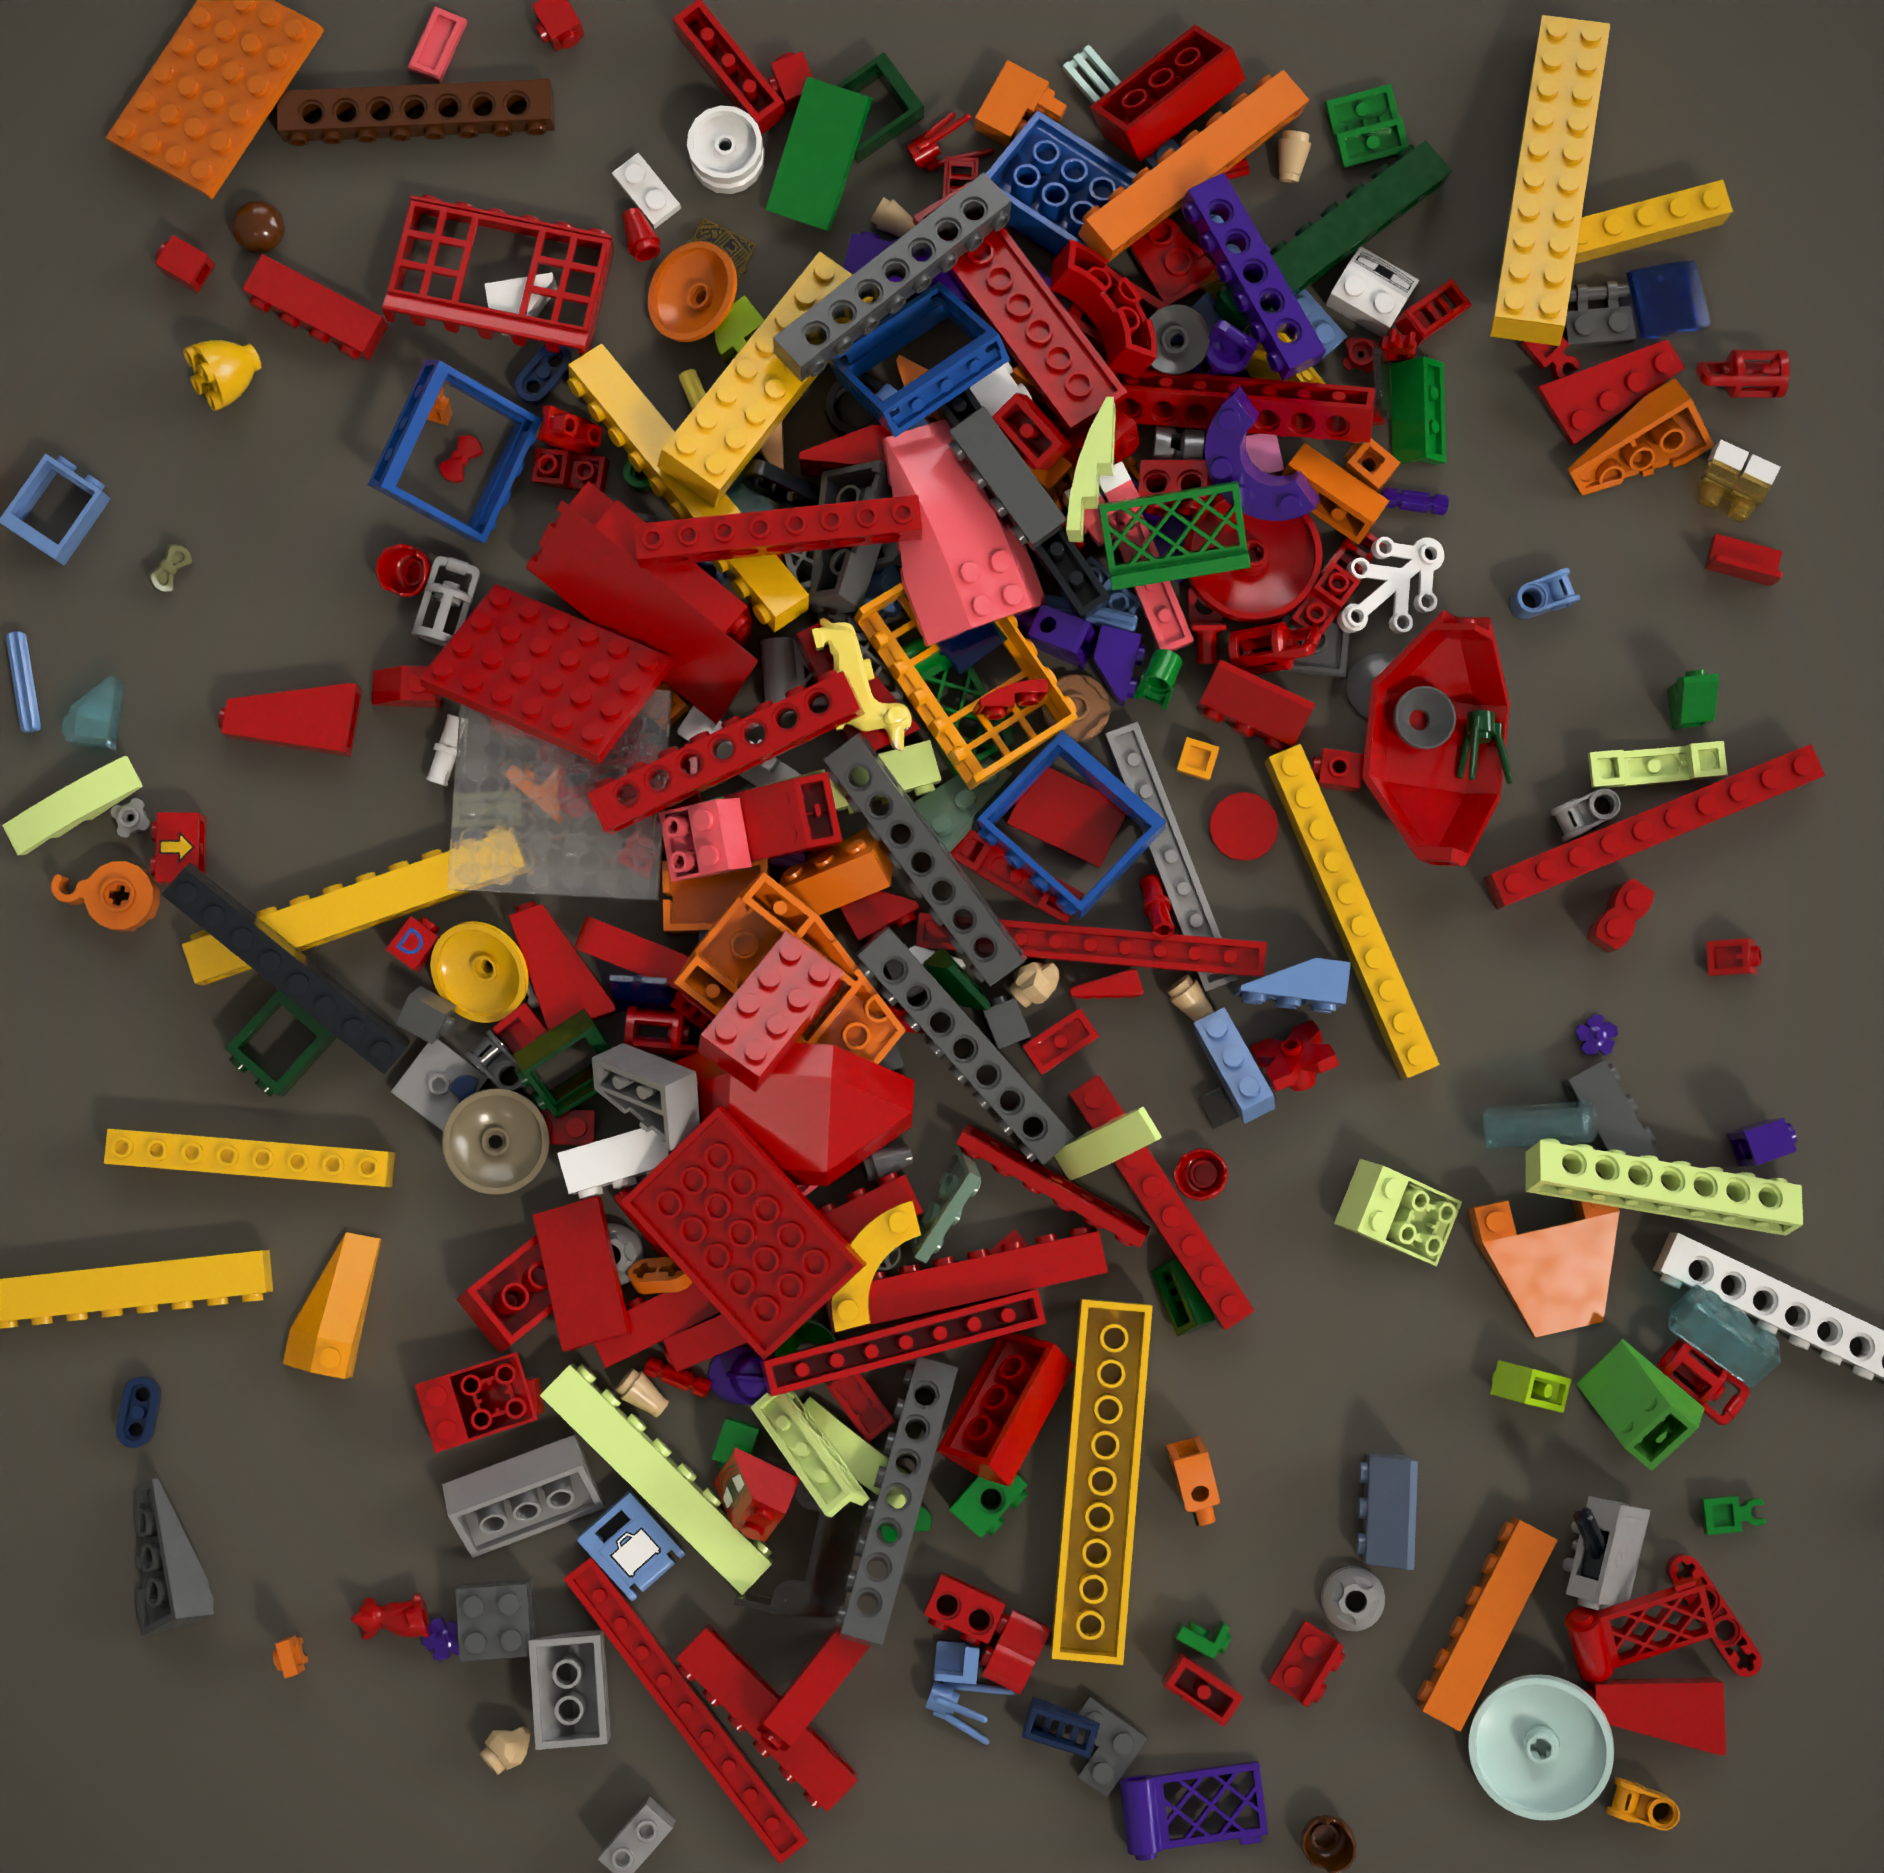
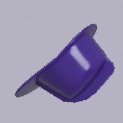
[708,1347,775,1405]

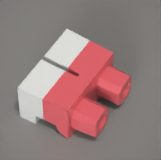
[1062,461,1143,547]

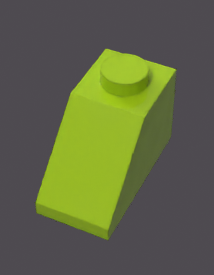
[1490,1360,1571,1413]

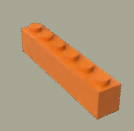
[1416,1516,1558,1732]

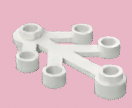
[1337,537,1444,634]

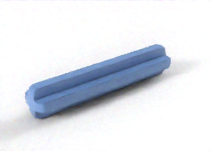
[1037,594,1138,632]
[6,631,41,733]

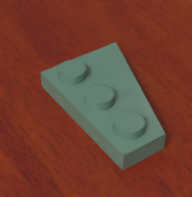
[904,757,1015,852]
[909,1144,981,1263]

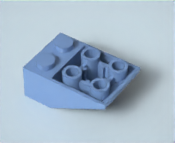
[1234,958,1351,1014]

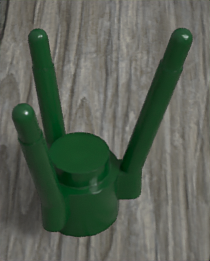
[1457,710,1513,784]

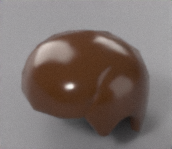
[232,200,285,253]
[1301,1814,1357,1873]

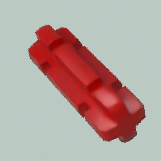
[643,1356,711,1398]

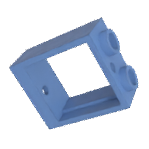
[0,453,111,566]

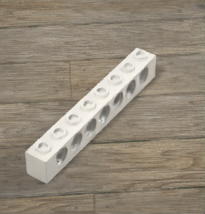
[1653,1232,1884,1381]

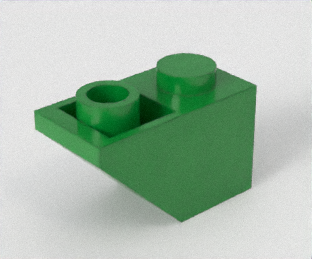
[1667,669,1719,729]

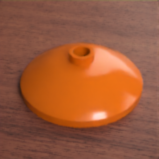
[648,241,737,342]

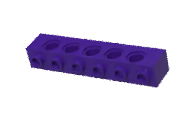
[1182,172,1326,381]

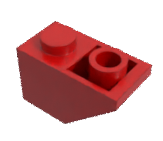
[839,891,920,944]

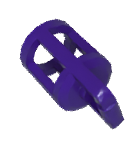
[1191,320,1258,377]

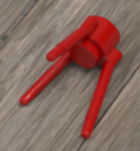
[906,112,994,173]

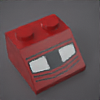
[714,1448,800,1542]

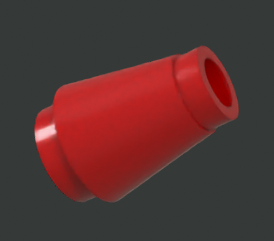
[622,208,661,262]

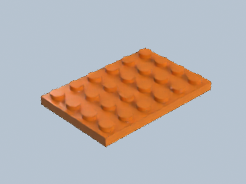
[105,0,325,200]

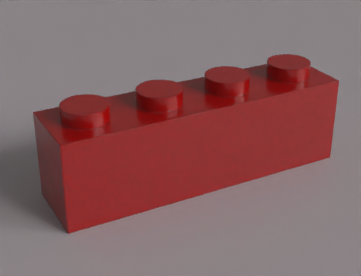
[673,0,786,135]
[242,254,388,361]

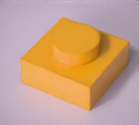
[1176,737,1220,782]

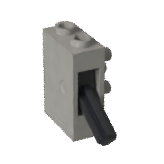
[1562,1496,1651,1610]

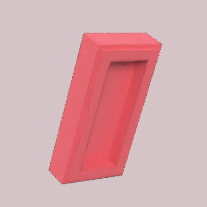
[408,6,467,84]

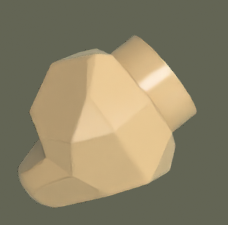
[1009,962,1059,1008]
[479,1726,531,1775]

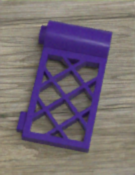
[1119,1761,1268,1861]

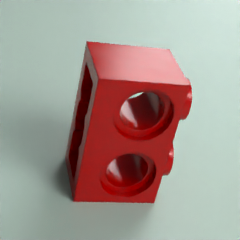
[1138,460,1213,516]
[924,1571,1006,1646]

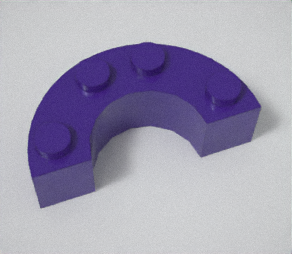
[1205,386,1320,521]

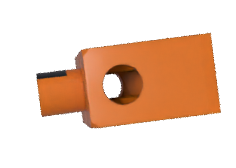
[1166,1436,1220,1526]

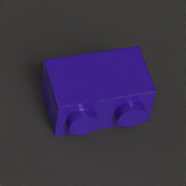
[1727,1118,1797,1167]

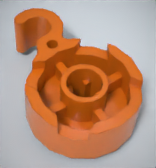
[51,861,160,932]

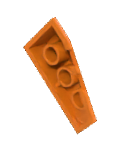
[1567,378,1715,496]

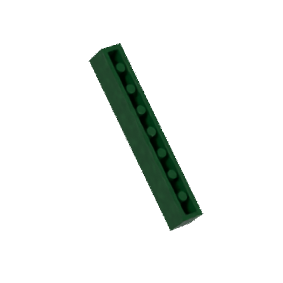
[1213,140,1452,333]

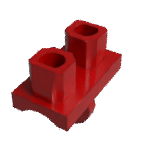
[537,405,602,455]

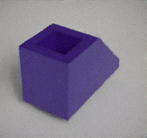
[1092,625,1146,707]

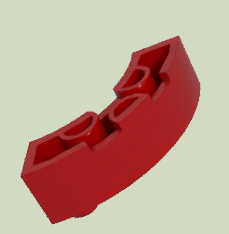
[1050,239,1157,379]

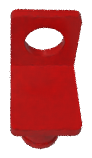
[1188,587,1226,664]

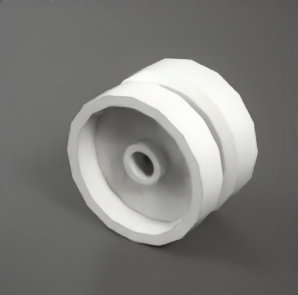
[687,105,765,194]

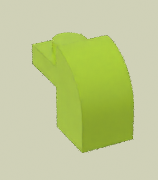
[715,295,764,363]

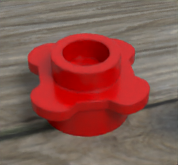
[1342,337,1379,373]

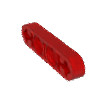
[1666,1554,1762,1677]

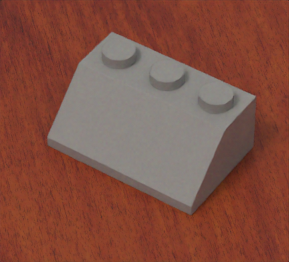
[528,1629,611,1750]

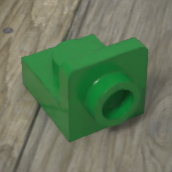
[1173,1621,1232,1659]

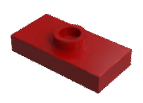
[826,1373,896,1442]

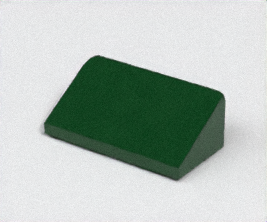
[923,948,991,1011]

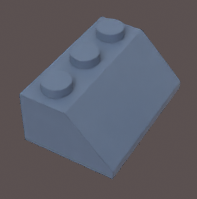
[1356,1454,1418,1570]

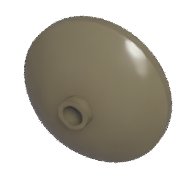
[442,1089,549,1195]

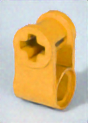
[1606,1777,1680,1831]

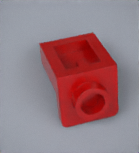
[1706,938,1762,976]

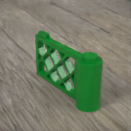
[901,635,1016,776]

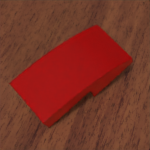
[531,448,610,493]
[1289,561,1361,636]
[973,679,1049,720]

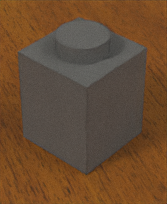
[395,986,457,1044]
[982,995,1031,1051]

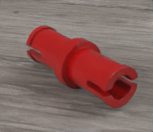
[1139,874,1175,939]

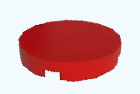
[1209,792,1279,861]

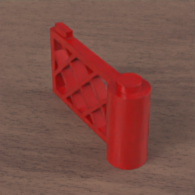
[1565,1576,1716,1684]

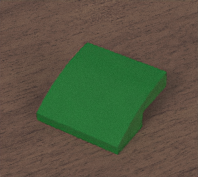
[1324,84,1408,168]

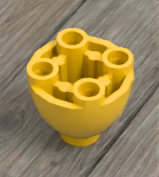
[183,340,261,411]

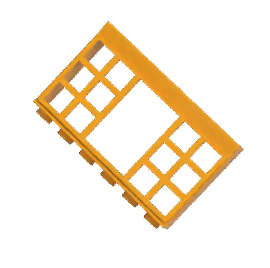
[854,582,1078,790]

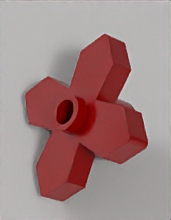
[1250,1020,1339,1092]

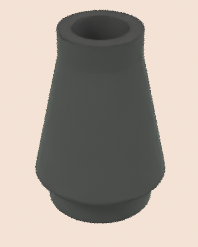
[860,1144,913,1183]

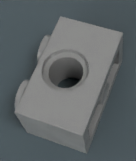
[598,1797,676,1873]

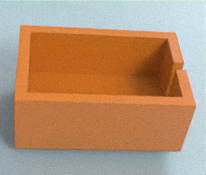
[662,859,770,935]

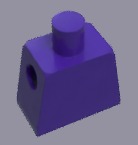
[1016,605,1098,670]

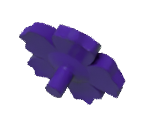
[1575,1014,1619,1056]
[421,1617,459,1662]

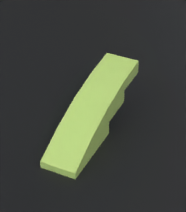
[1066,397,1116,542]
[2,756,143,856]
[1054,1107,1162,1181]

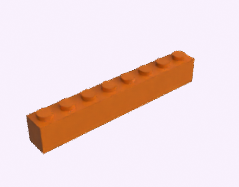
[1078,69,1310,263]

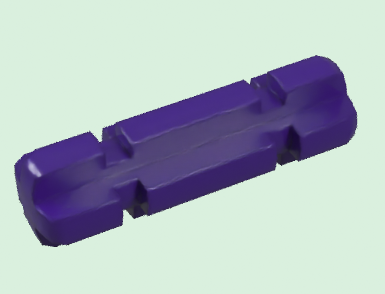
[1381,487,1449,515]

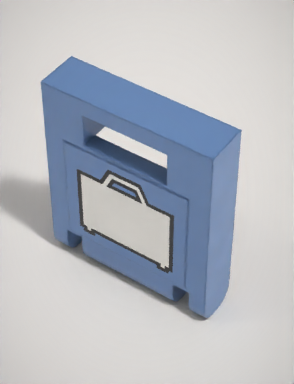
[577,1489,686,1601]

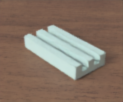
[1062,44,1121,104]

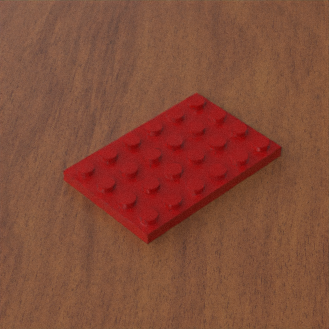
[419,584,673,764]
[621,1105,867,1360]

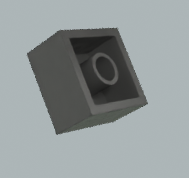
[455,1579,536,1662]

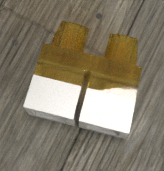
[1698,440,1781,523]

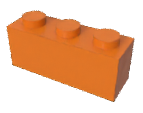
[1281,443,1389,545]

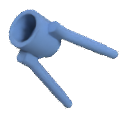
[925,1681,1015,1745]

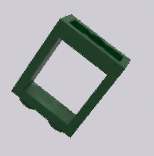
[836,52,924,163]
[225,990,337,1096]
[513,1008,612,1119]

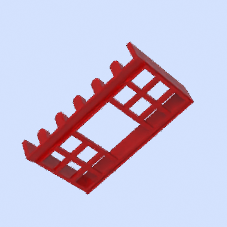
[382,195,614,357]

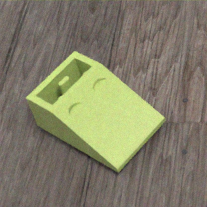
[1334,1159,1462,1266]

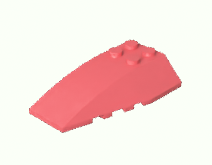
[883,419,1048,647]

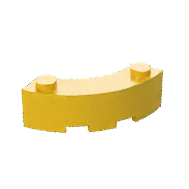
[832,1201,921,1332]

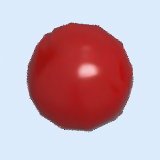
[375,544,432,597]
[1173,1148,1229,1202]

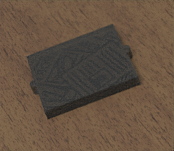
[1373,348,1392,421]

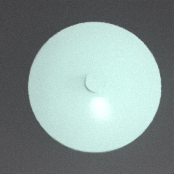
[1468,1674,1614,1820]

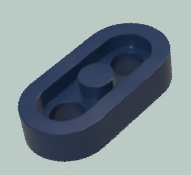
[515,345,573,405]
[116,1377,161,1448]

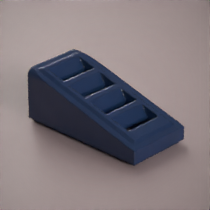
[1022,1697,1100,1759]

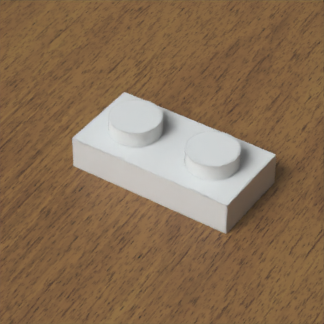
[612,153,681,229]

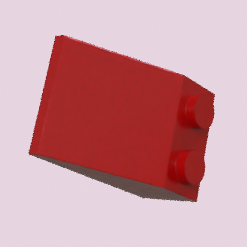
[799,423,907,477]
[456,1234,553,1354]

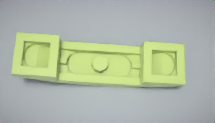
[1588,741,1728,788]
[803,1396,910,1509]

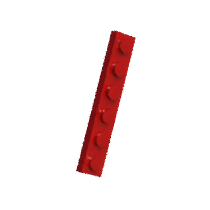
[956,1123,1150,1248]

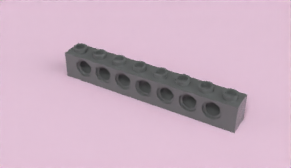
[773,172,1011,382]
[823,732,1027,987]
[855,926,1075,1165]
[835,1357,958,1649]

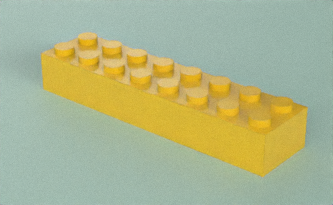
[657,251,873,507]

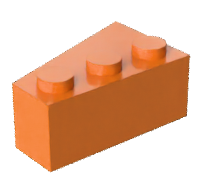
[779,828,894,915]

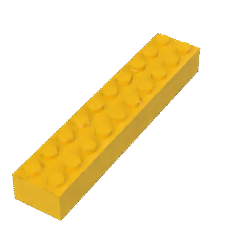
[1490,15,1610,346]
[1050,1298,1153,1665]

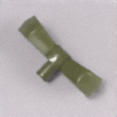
[147,544,192,592]

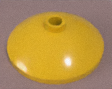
[430,921,529,1023]

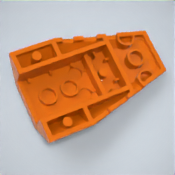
[674,871,906,1064]

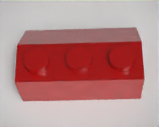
[1197,659,1315,752]

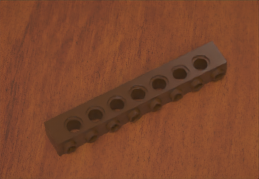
[277,79,555,146]

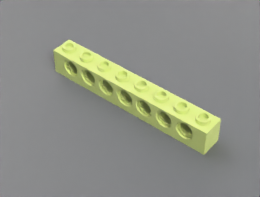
[1526,1138,1803,1236]

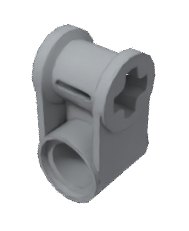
[1549,789,1621,842]

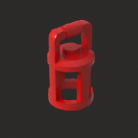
[1696,349,1790,398]
[1228,622,1322,675]
[624,1005,703,1058]
[1656,1335,1750,1426]

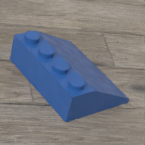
[986,110,1137,256]

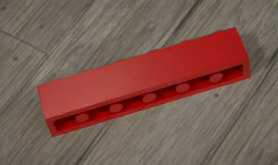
[676,1623,859,1812]

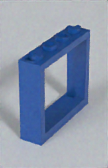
[829,282,1010,437]
[367,360,542,543]
[977,730,1166,919]

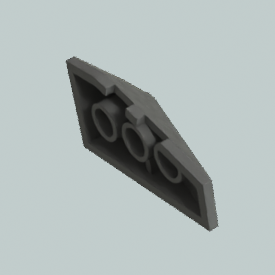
[135,1478,214,1637]

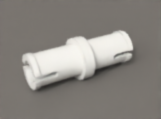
[426,714,469,786]

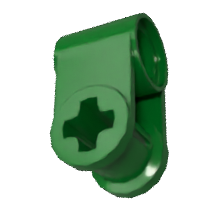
[1134,649,1182,710]

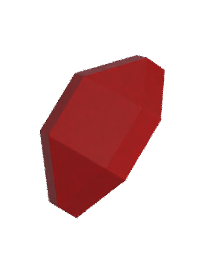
[1362,610,1510,867]
[673,1043,914,1186]

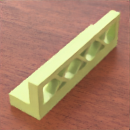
[751,1391,870,1518]

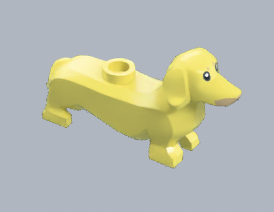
[812,617,912,751]

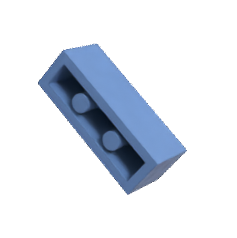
[1193,1007,1275,1124]

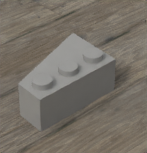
[592,1043,700,1151]

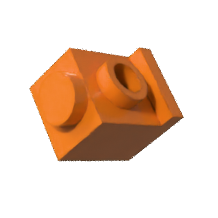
[1344,438,1401,492]

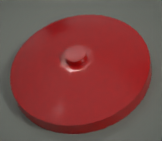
[1184,494,1322,623]

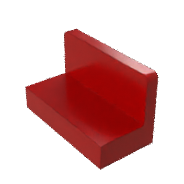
[1705,534,1783,586]

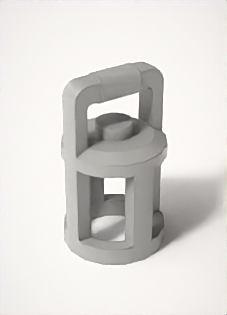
[411,556,480,647]

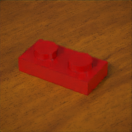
[1022,1008,1100,1076]
[539,1109,596,1145]

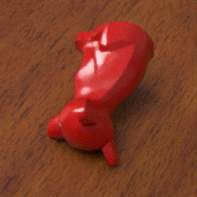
[351,1592,430,1640]

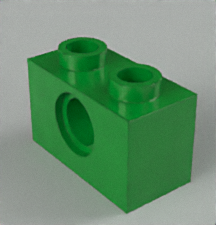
[949,1473,1028,1538]

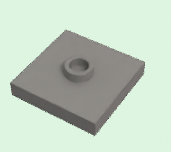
[391,1039,489,1132]

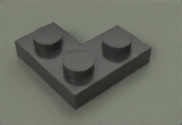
[1069,1695,1148,1798]

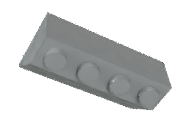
[442,1434,605,1558]

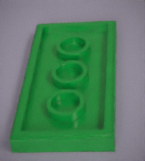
[765,76,873,232]

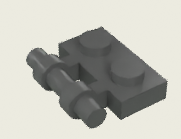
[1564,281,1636,349]

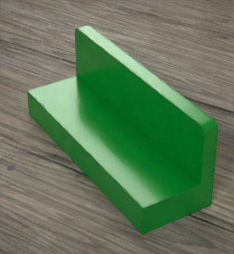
[1390,356,1446,465]

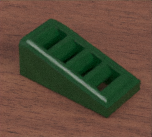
[1151,1258,1215,1336]

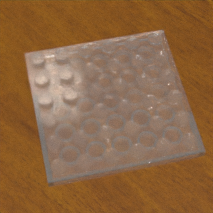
[447,690,672,901]

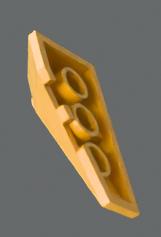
[283,1232,381,1379]

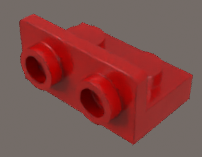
[1268,1619,1345,1708]

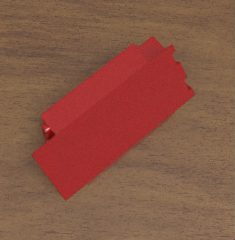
[526,481,758,724]

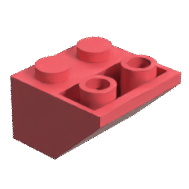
[659,798,752,882]

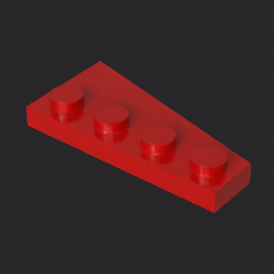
[1128,217,1220,305]
[1534,339,1685,445]

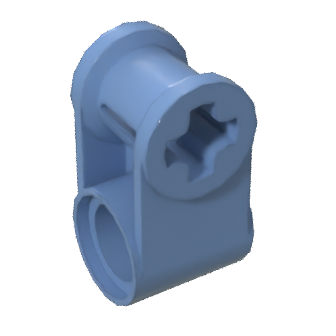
[1509,568,1581,620]

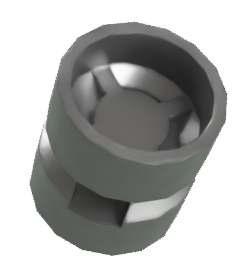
[1152,426,1204,460]

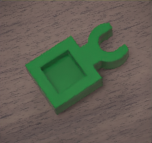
[1700,1495,1766,1535]

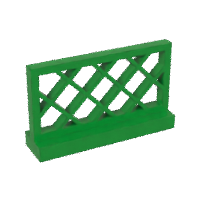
[1099,481,1251,590]

